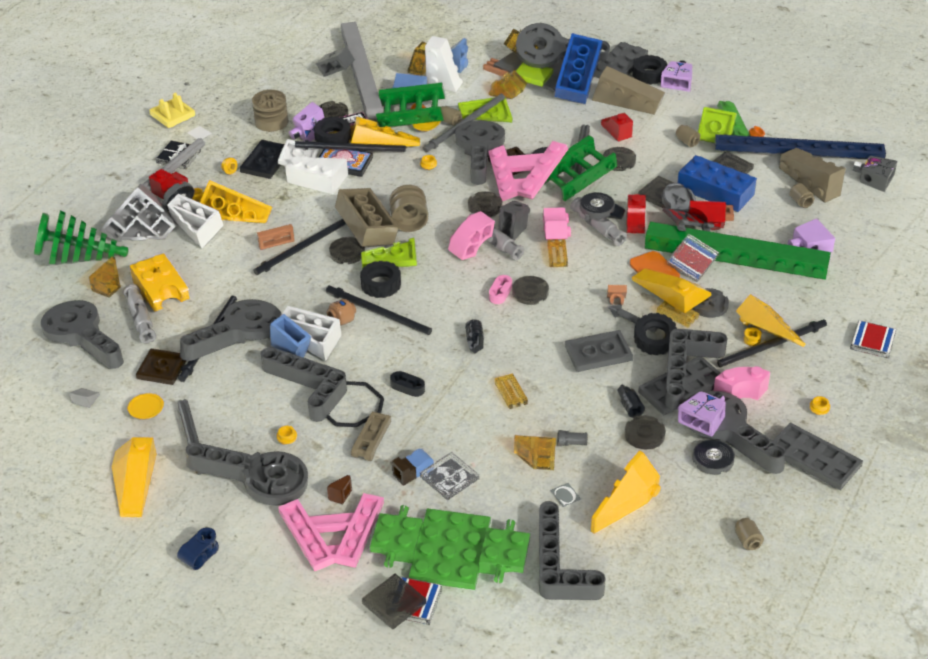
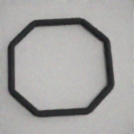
[326,381,384,427]

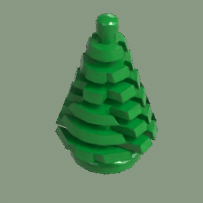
[34,210,129,264]

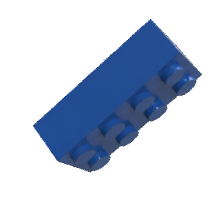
[555,33,603,104]
[678,155,757,212]

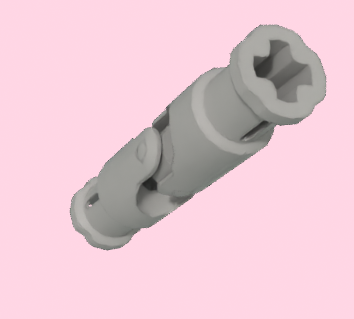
[570,197,627,246]
[466,213,525,260]
[123,284,156,344]

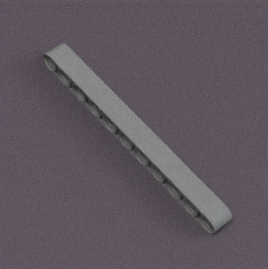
[341,22,383,121]

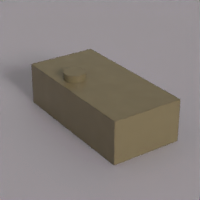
[335,188,399,247]

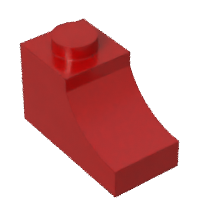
[601,112,633,142]
[149,169,188,199]
[627,194,646,234]
[689,201,726,230]

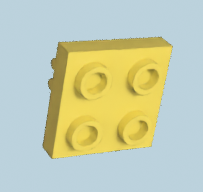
[149,92,195,128]

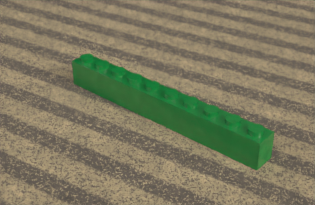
[645,222,831,280]

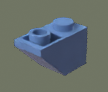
[451,38,468,73]

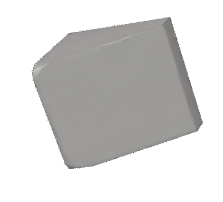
[70,388,100,408]

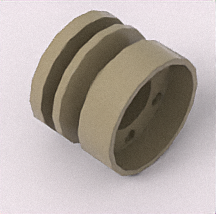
[252,89,289,132]
[389,185,428,232]

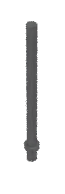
[423,93,505,152]

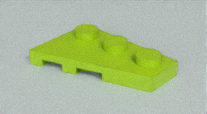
[458,97,513,123]

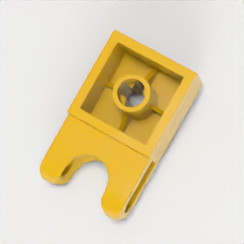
[129,253,190,312]

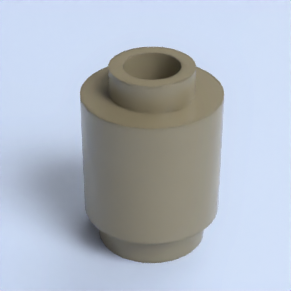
[441,106,462,126]
[676,125,700,147]
[789,183,815,208]
[735,518,764,550]

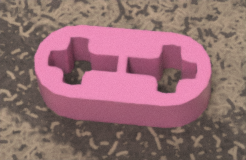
[489,275,512,304]

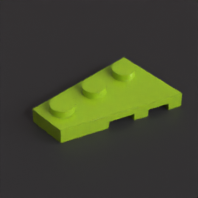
[361,237,417,268]

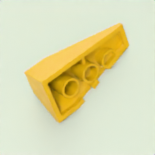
[200,180,273,223]

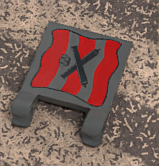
[662,207,714,232]

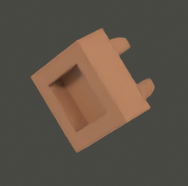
[607,285,627,305]

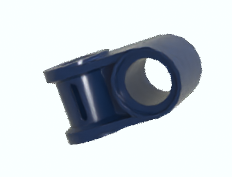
[177,527,219,570]

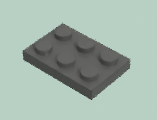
[565,330,633,372]

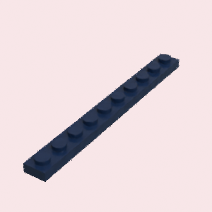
[715,134,886,159]

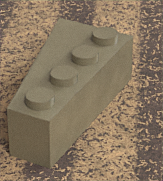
[592,66,665,115]
[779,148,846,203]

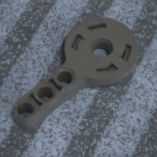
[516,23,610,68]
[455,120,505,185]
[180,299,282,361]
[41,300,124,369]
[689,391,786,474]
[186,443,308,505]

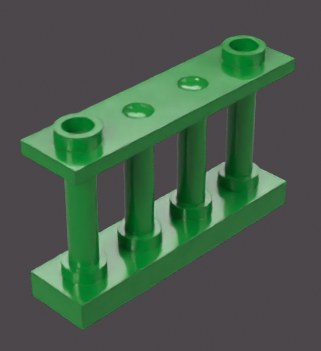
[376,82,445,127]
[543,135,617,201]

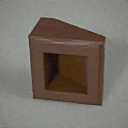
[327,475,352,505]

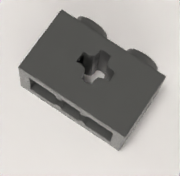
[316,47,355,77]

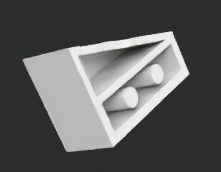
[425,36,463,92]
[285,157,348,194]
[167,194,224,249]
[282,306,342,361]

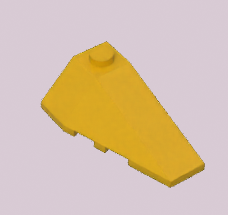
[351,116,420,146]
[632,268,711,314]
[736,294,806,347]
[111,437,157,517]
[591,450,661,534]

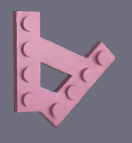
[488,141,568,201]
[278,493,384,571]

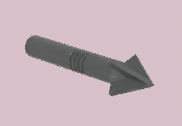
[608,304,657,333]

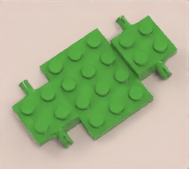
[370,505,530,590]

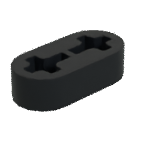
[390,371,425,397]

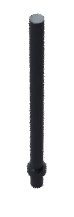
[295,140,406,152]
[253,218,346,275]
[326,285,432,335]
[178,295,237,382]
[717,319,827,368]

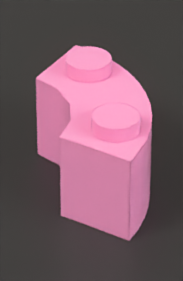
[543,208,571,240]
[448,211,495,260]
[714,366,770,400]

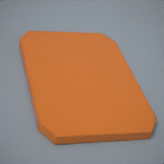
[630,251,680,278]

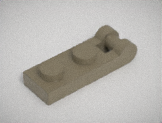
[351,411,391,461]

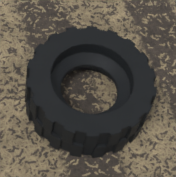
[632,55,668,85]
[314,116,351,143]
[360,261,401,298]
[634,313,677,355]

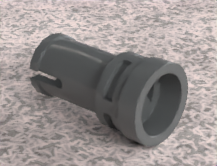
[557,430,588,446]

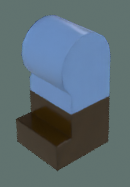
[392,449,434,486]

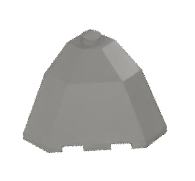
[100,183,176,241]

